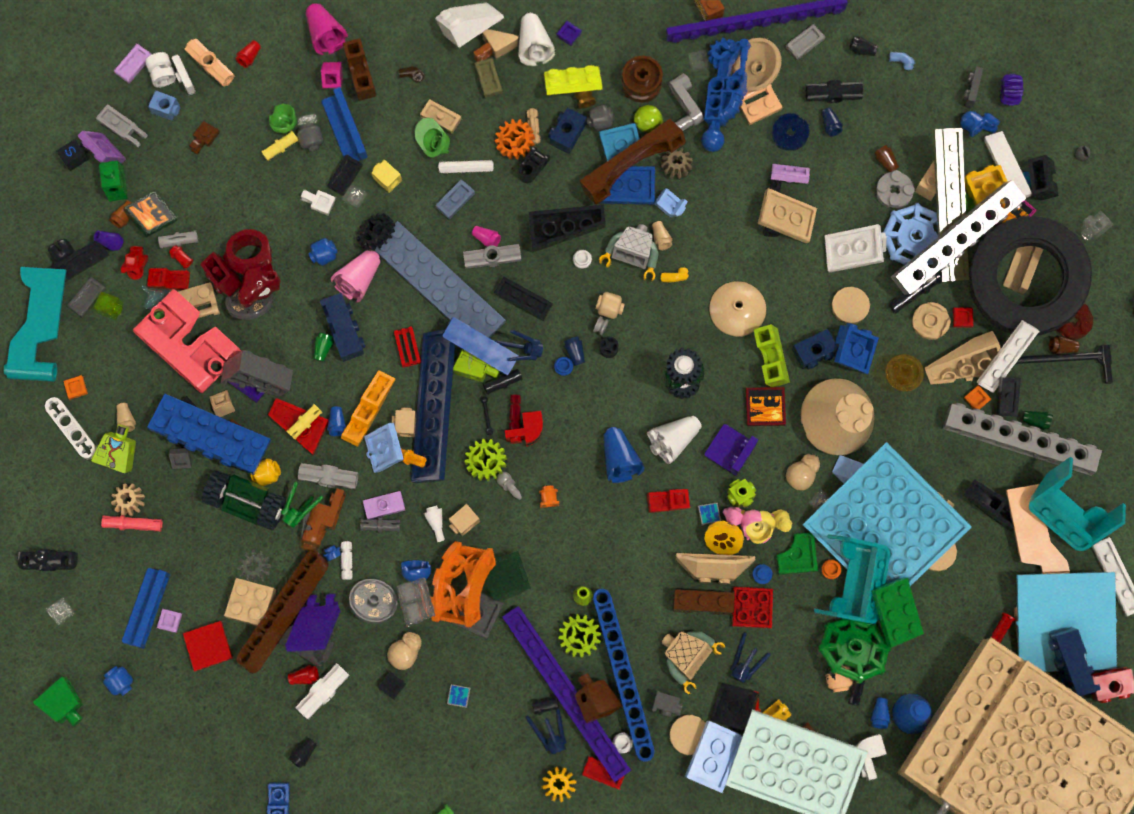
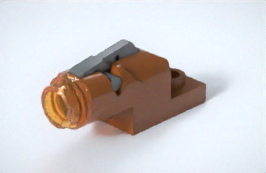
[300,489,346,551]

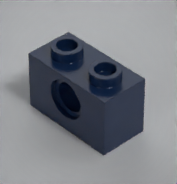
[548,107,587,154]
[792,329,838,369]

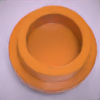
[821,560,841,579]

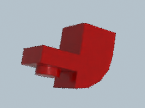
[505,411,543,447]

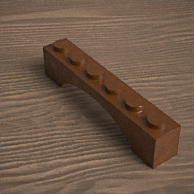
[580,119,686,205]

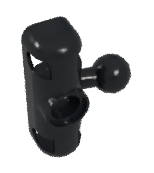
[17,549,78,571]

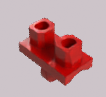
[121,246,148,280]

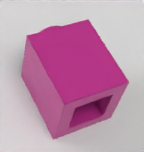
[321,62,343,88]

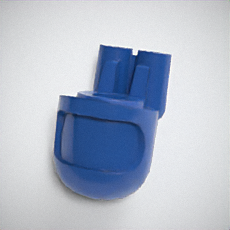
[960,111,1000,138]

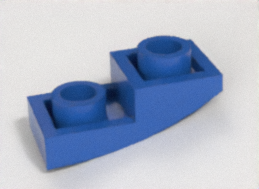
[267,782,290,814]

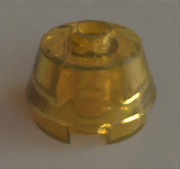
[886,354,924,391]

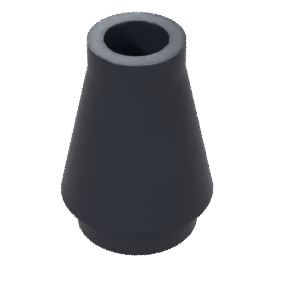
[849,36,878,56]
[288,738,317,768]

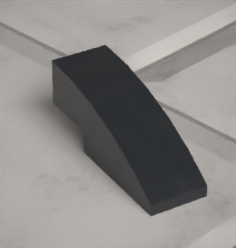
[964,479,1014,532]

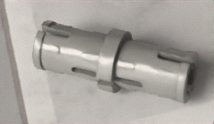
[158,231,198,248]

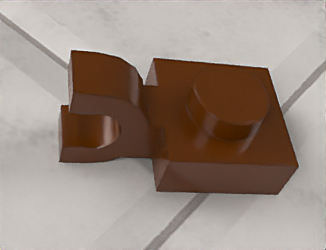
[189,121,220,155]

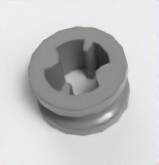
[593,316,609,335]

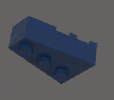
[320,293,366,362]
[1049,627,1101,696]

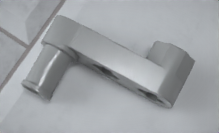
[668,73,704,131]

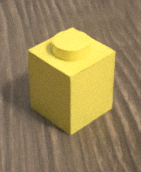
[372,160,402,193]

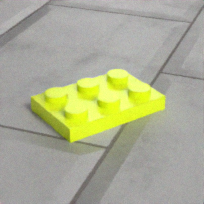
[544,65,602,95]

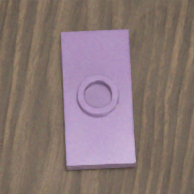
[114,44,152,83]
[771,164,810,184]
[363,491,405,519]

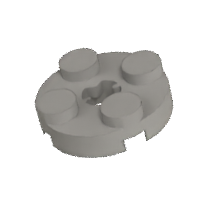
[876,171,915,209]

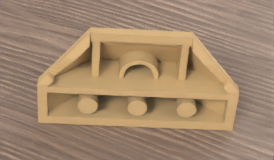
[676,553,755,584]

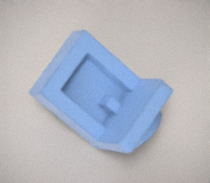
[654,188,688,217]

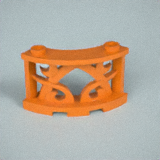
[430,541,496,628]

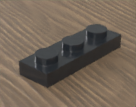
[494,277,553,321]

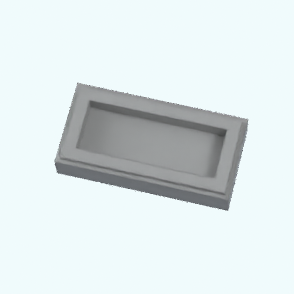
[785,24,825,60]

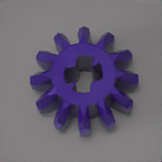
[1000,74,1024,106]

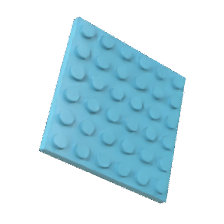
[803,442,972,586]

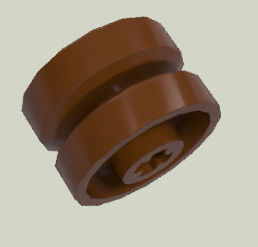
[622,55,663,103]

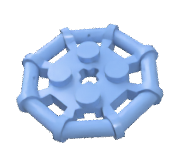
[882,203,938,271]

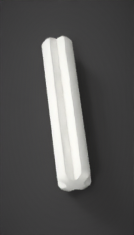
[439,160,494,173]

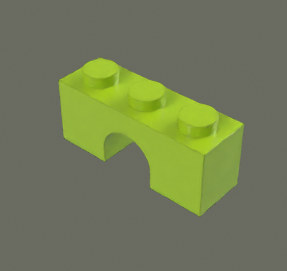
[753,324,790,387]

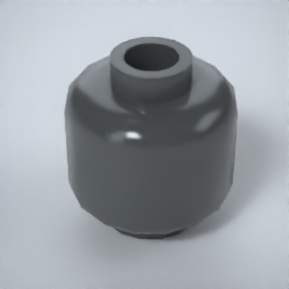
[587,104,615,132]
[297,123,324,152]

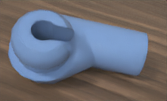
[889,52,915,70]

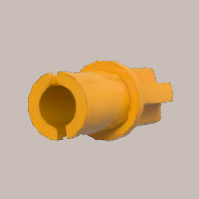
[401,448,427,467]

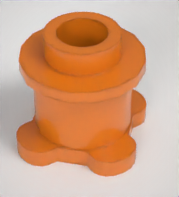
[539,486,559,508]

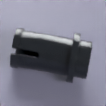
[532,697,558,715]

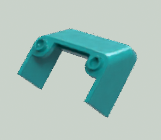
[1029,456,1126,551]
[814,534,890,624]

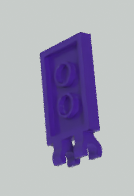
[285,593,340,652]

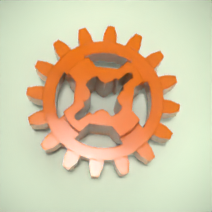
[495,119,536,160]

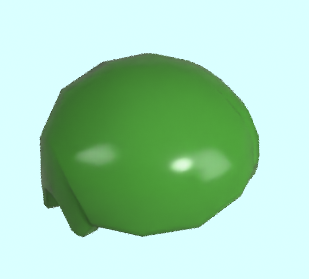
[269,104,297,134]

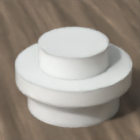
[573,250,592,269]
[613,733,633,753]

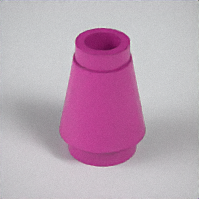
[472,226,501,247]

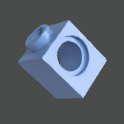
[148,91,180,121]

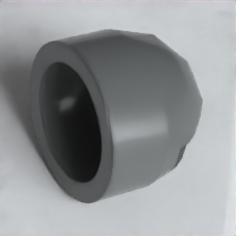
[1075,146,1091,162]

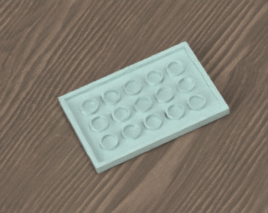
[726,709,868,814]

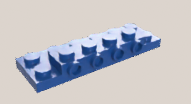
[147,394,271,475]

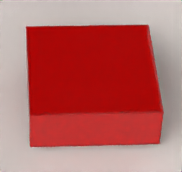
[953,308,973,328]

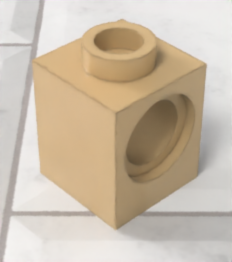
[449,504,480,536]

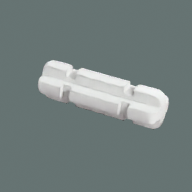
[341,541,352,580]

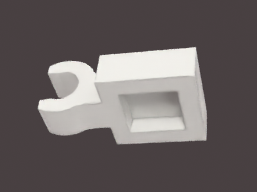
[301,190,336,216]

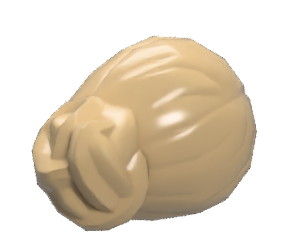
[786,454,820,490]
[387,632,421,670]

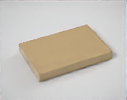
[758,188,817,244]

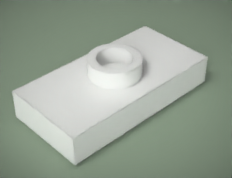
[171,55,195,95]

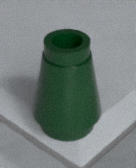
[1023,411,1053,430]

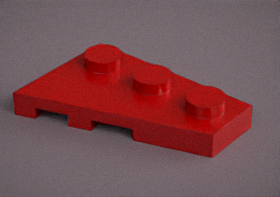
[268,398,329,456]

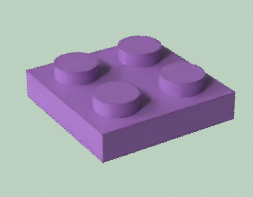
[78,131,126,164]

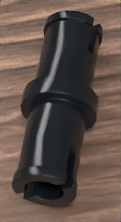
[483,369,523,395]

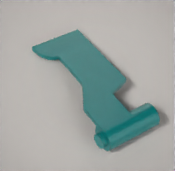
[4,267,66,382]

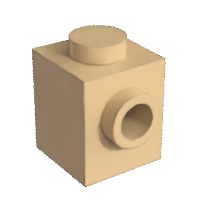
[392,408,416,437]

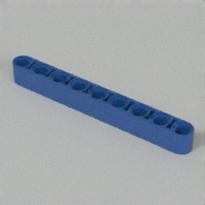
[593,589,654,762]

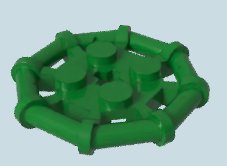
[818,618,891,683]

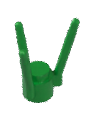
[281,482,323,528]

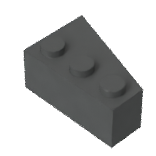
[221,350,293,397]

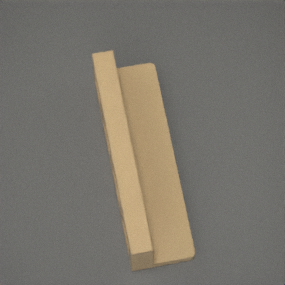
[1003,246,1043,295]

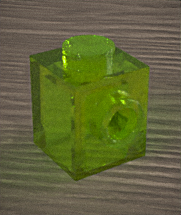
[93,291,123,321]

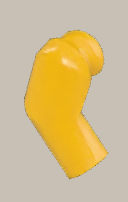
[661,267,689,282]

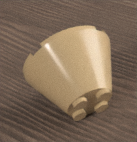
[801,379,874,455]

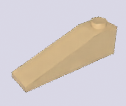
[925,331,1001,384]

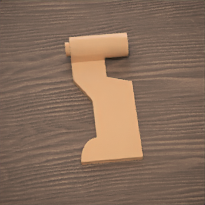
[1006,484,1070,574]

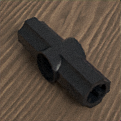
[806,80,863,103]

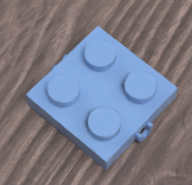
[364,423,404,473]

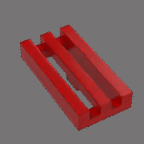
[394,326,421,368]

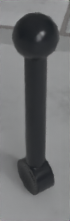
[480,396,493,435]

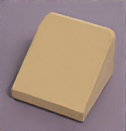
[210,390,235,417]

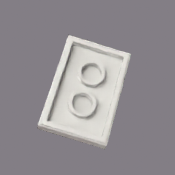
[825,224,884,272]

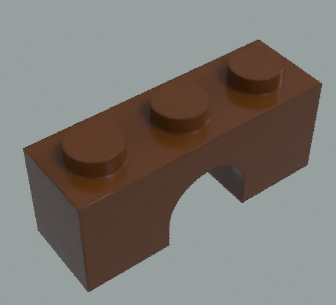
[343,38,377,101]
[673,590,734,615]

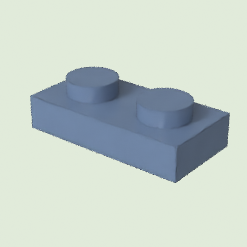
[436,180,475,220]

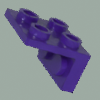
[704,424,758,476]

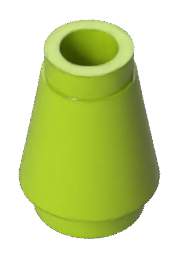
[573,586,593,606]

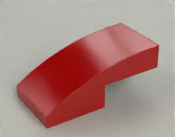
[147,268,190,290]
[647,489,690,513]

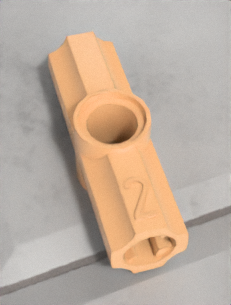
[185,39,235,87]

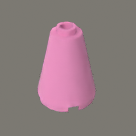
[331,250,380,302]

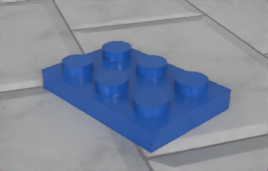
[600,166,655,205]

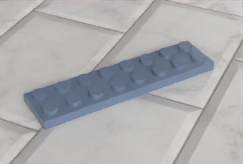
[375,221,506,338]

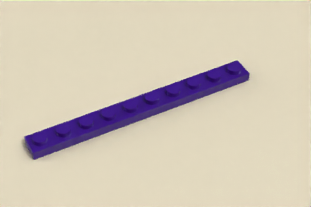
[666,0,847,43]
[502,606,631,783]

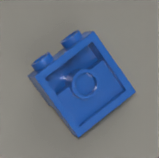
[834,323,879,374]

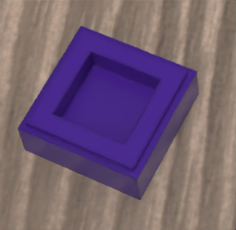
[556,21,582,46]

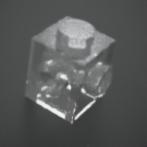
[1080,211,1114,243]

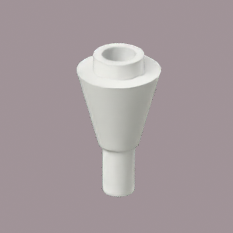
[423,506,445,542]

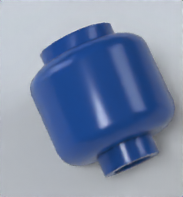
[309,238,338,266]
[103,666,133,696]

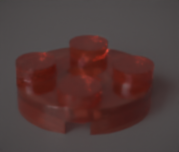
[1057,304,1093,340]

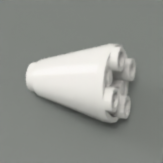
[647,416,701,464]

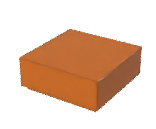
[63,375,88,400]
[964,385,991,409]

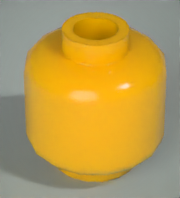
[250,459,281,486]

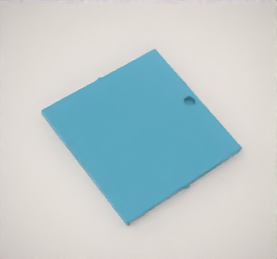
[1016,572,1117,672]

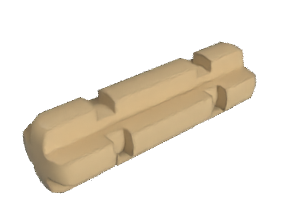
[527,108,540,145]

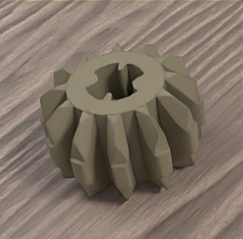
[661,148,693,179]

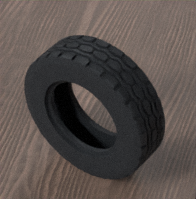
[969,216,1092,336]

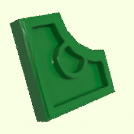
[776,533,818,575]

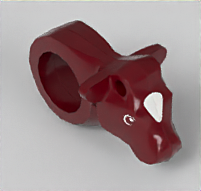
[223,229,281,308]

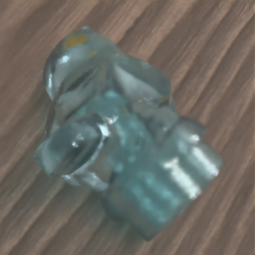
[141,285,171,313]

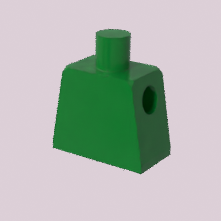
[99,160,128,202]
[33,676,83,727]

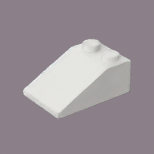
[435,3,504,48]

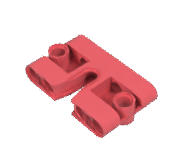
[133,289,241,394]

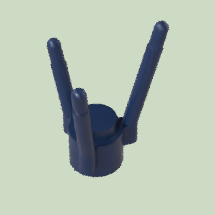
[495,330,543,361]
[730,632,771,683]
[526,708,567,755]

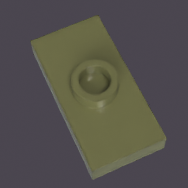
[475,58,503,98]

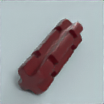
[509,394,521,430]

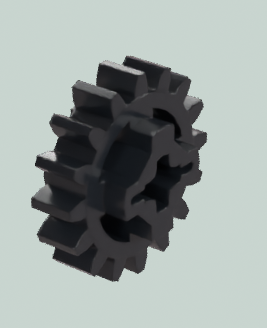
[356,213,395,251]

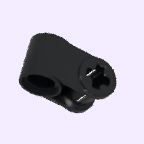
[519,146,550,183]

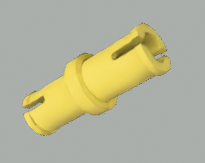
[261,131,299,161]
[287,404,323,440]

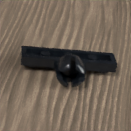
[48,239,110,282]

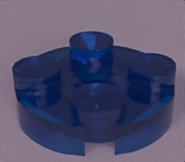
[772,113,810,151]

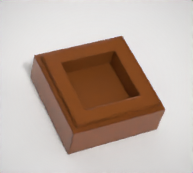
[473,42,493,62]

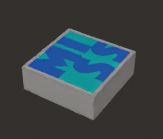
[698,503,721,526]
[447,684,471,708]

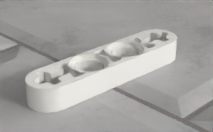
[45,397,97,460]

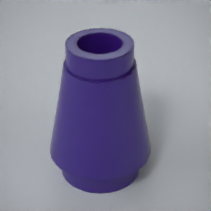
[94,230,123,251]

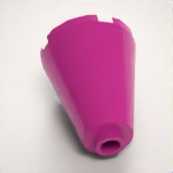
[306,4,348,55]

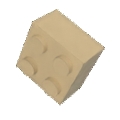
[224,578,277,626]

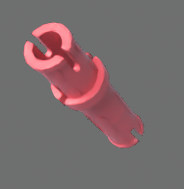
[101,515,163,532]

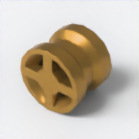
[574,91,596,109]

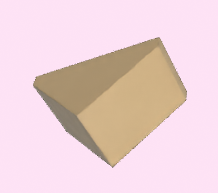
[482,29,519,59]

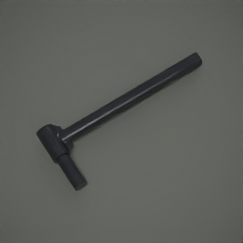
[1015,345,1113,384]

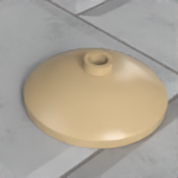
[731,38,781,92]
[709,281,766,337]

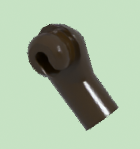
[398,66,425,82]

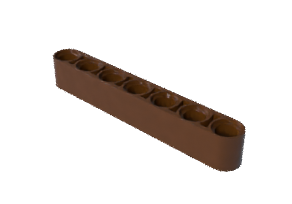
[237,550,329,674]

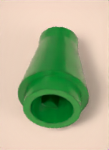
[313,333,334,362]

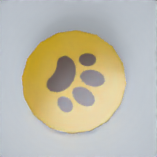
[704,521,744,555]

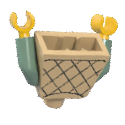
[662,632,725,694]

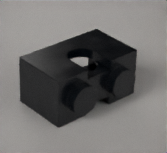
[1028,155,1059,201]

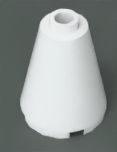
[518,13,555,66]

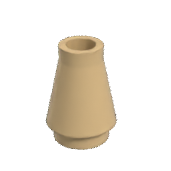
[652,221,673,250]
[116,403,136,432]

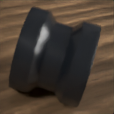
[600,336,619,358]

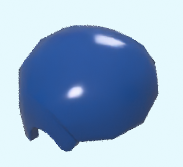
[401,560,431,583]

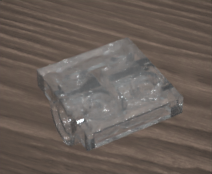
[397,578,435,627]

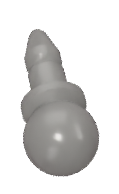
[496,472,522,500]

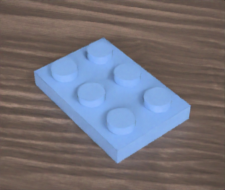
[685,721,742,793]

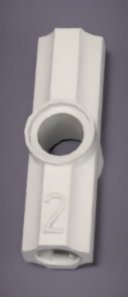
[295,664,350,720]

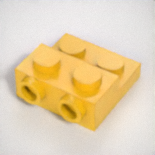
[964,165,1007,206]

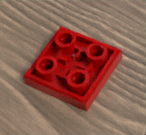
[732,587,773,629]
[183,621,233,672]

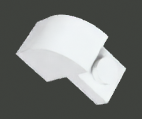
[855,734,886,781]

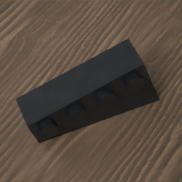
[529,204,606,252]

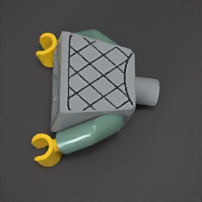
[599,224,659,282]

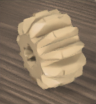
[111,483,145,516]

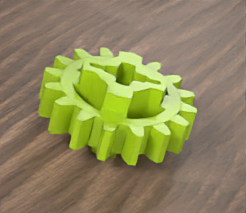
[465,439,507,481]
[559,614,601,658]

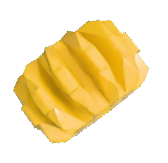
[542,767,576,802]

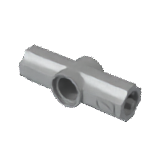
[463,244,521,269]
[298,463,359,489]

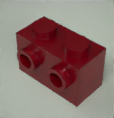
[200,251,242,297]

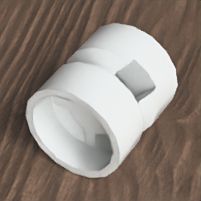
[145,52,176,87]

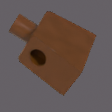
[575,674,623,723]

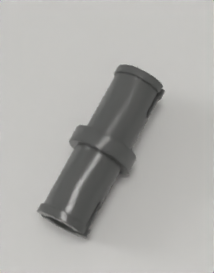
[360,518,400,533]

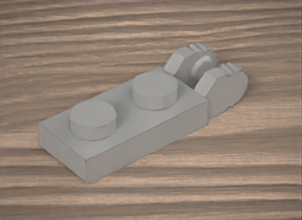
[96,105,148,148]

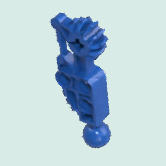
[701,38,751,152]

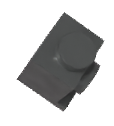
[652,692,683,717]

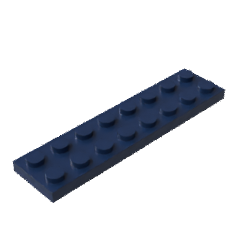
[411,329,455,483]

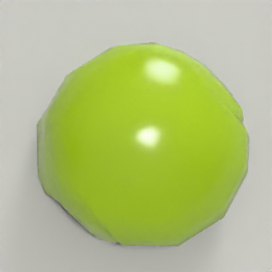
[634,105,663,133]

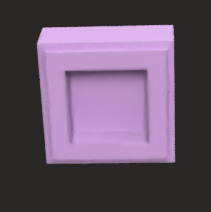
[157,609,182,633]

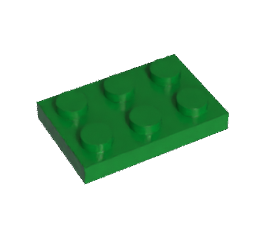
[871,577,924,648]

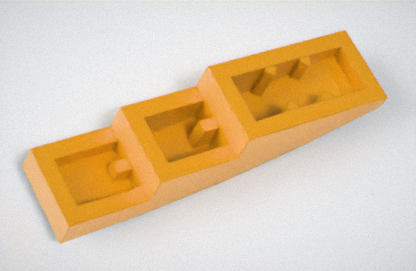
[341,370,395,447]

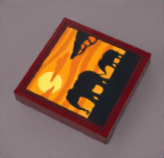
[746,387,786,426]

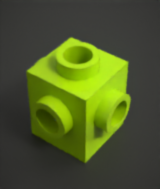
[727,479,756,508]

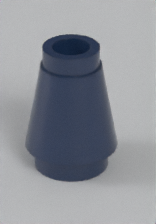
[822,108,843,136]
[564,336,585,366]

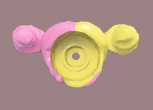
[723,507,792,544]

